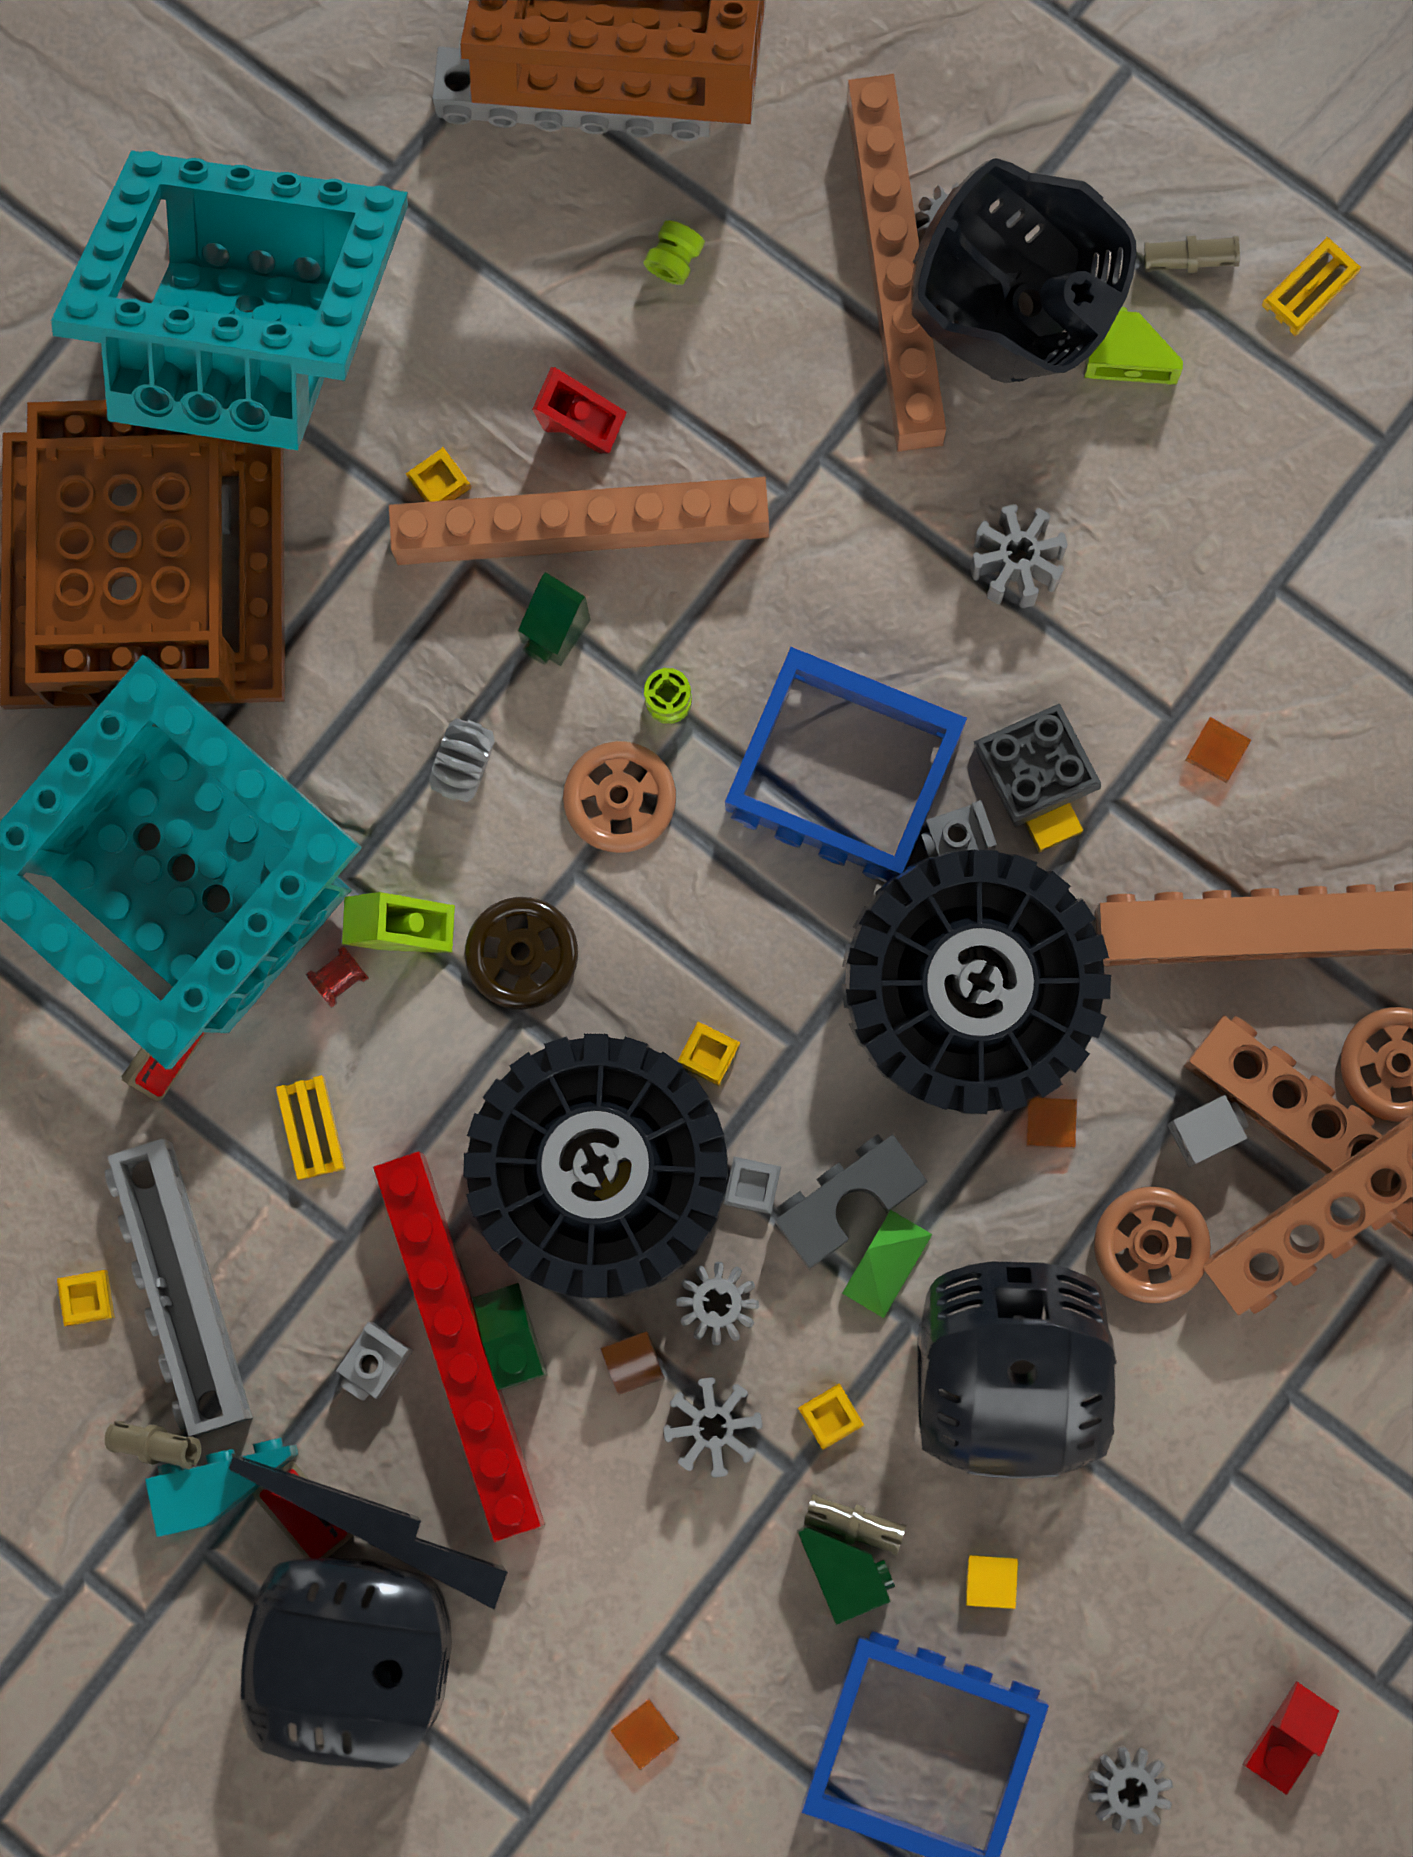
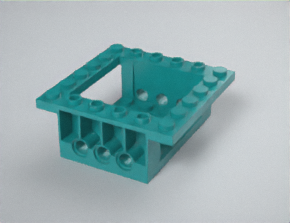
[51,150,408,450]
[0,655,362,1069]

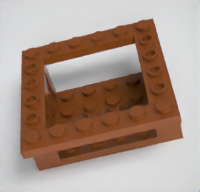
[460,0,766,124]
[0,400,285,710]

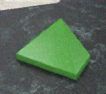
[842,1210,932,1318]

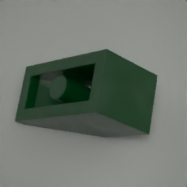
[518,572,591,666]
[472,1283,548,1391]
[797,1526,895,1625]

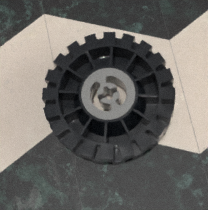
[841,850,1111,1114]
[463,1034,728,1300]

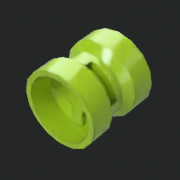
[643,220,705,285]
[644,668,692,724]

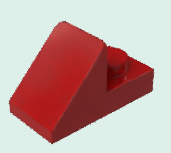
[532,367,627,454]
[1242,1681,1339,1795]

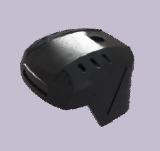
[911,158,1137,383]
[917,1261,1116,1478]
[241,1558,452,1770]

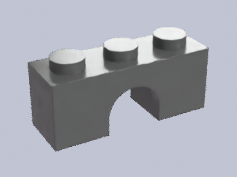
[775,1134,928,1270]

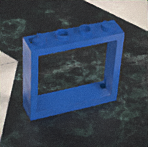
[725,647,967,882]
[801,1630,1049,1857]

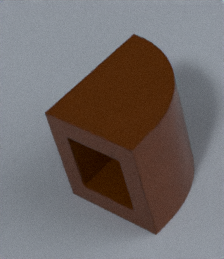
[600,1331,665,1395]

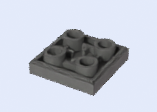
[974,703,1101,827]

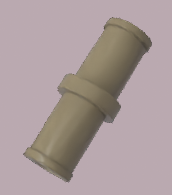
[1144,235,1240,273]
[105,1421,201,1469]
[803,1494,907,1555]

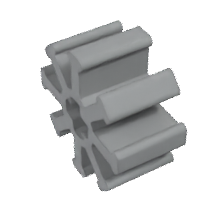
[970,504,1068,608]
[663,1377,763,1478]

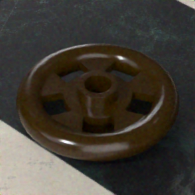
[464,897,578,1010]

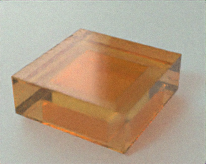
[1185,717,1251,783]
[1026,1097,1077,1149]
[610,1698,680,1770]

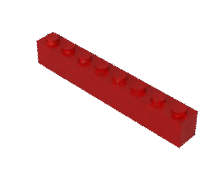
[373,1151,545,1542]

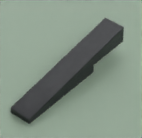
[228,1453,508,1610]

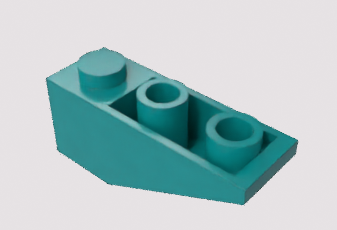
[145,1438,298,1537]

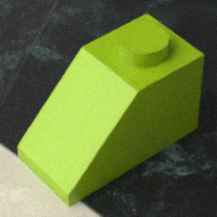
[1084,306,1183,385]
[342,892,455,953]

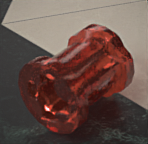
[305,945,369,1008]

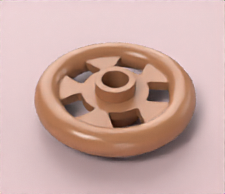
[563,741,676,853]
[1340,1007,1413,1122]
[1094,1187,1211,1303]

